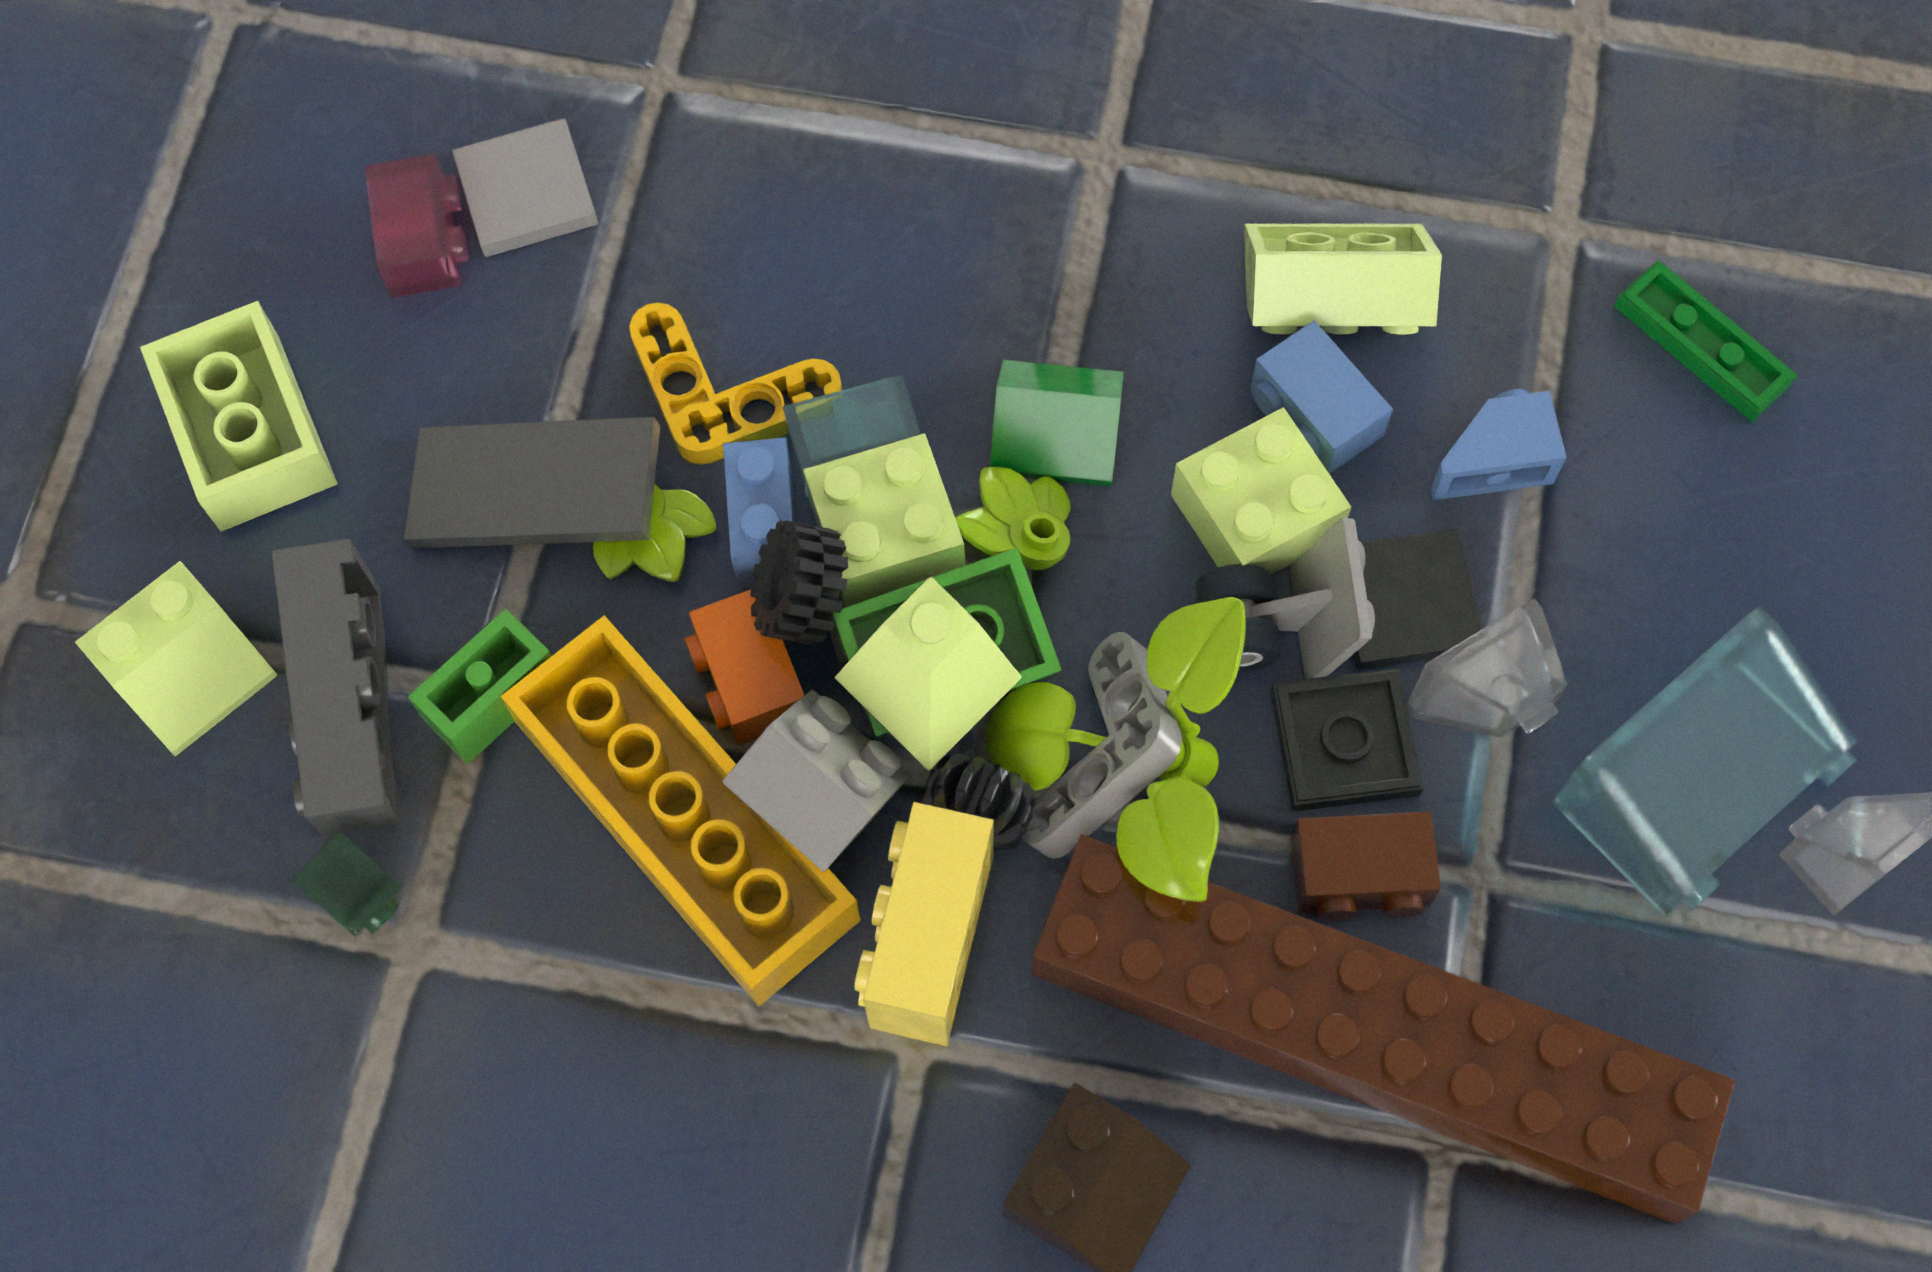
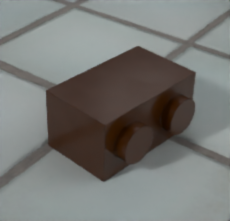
[1291,812,1441,921]

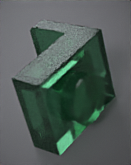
[290,831,402,937]

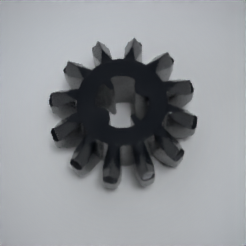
[921,753,1036,851]

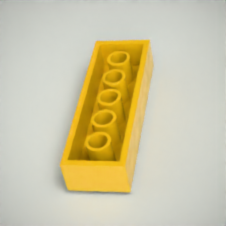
[501,615,861,1007]

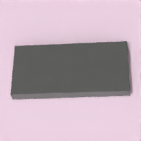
[404,417,660,548]

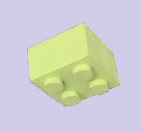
[1171,407,1351,575]
[803,433,965,608]

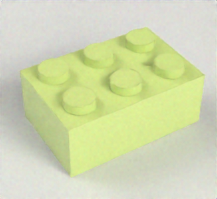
[140,301,338,532]

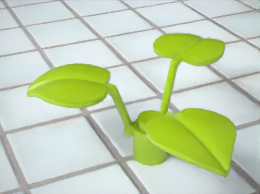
[985,597,1246,902]

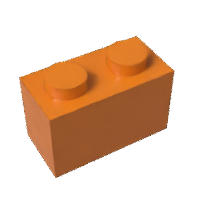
[684,589,805,746]

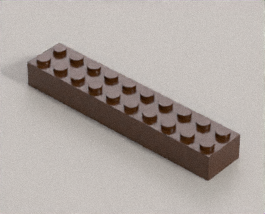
[1032,834,1736,1224]

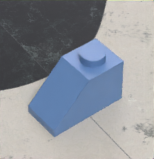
[1430,389,1567,501]

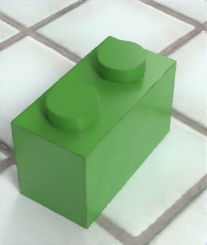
[408,609,552,765]

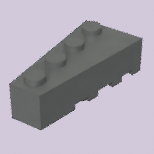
[271,538,399,836]

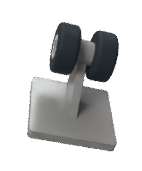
[1196,518,1375,679]

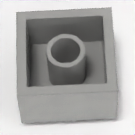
[722,689,910,872]

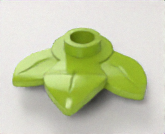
[955,467,1071,570]
[593,483,717,583]

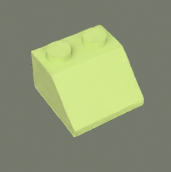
[75,561,278,757]

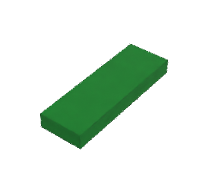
[1614,260,1798,423]

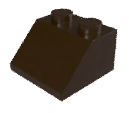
[1003,1082,1191,1272]

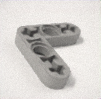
[1021,632,1182,859]

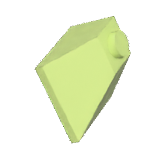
[835,576,1022,772]

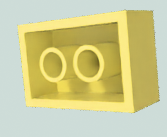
[855,802,993,1047]

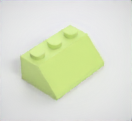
[1244,224,1442,335]

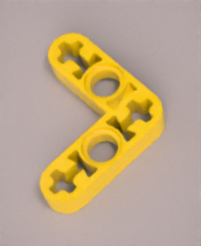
[629,302,843,465]

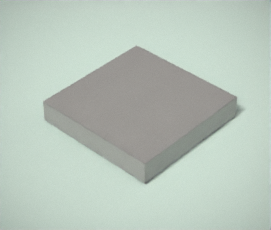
[452,118,599,257]

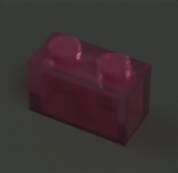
[365,154,469,298]

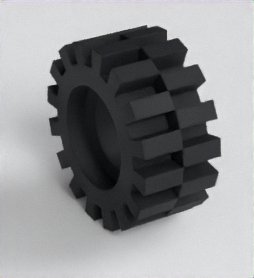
[750,520,848,645]

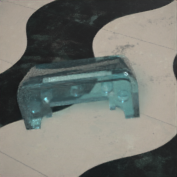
[1552,606,1857,917]

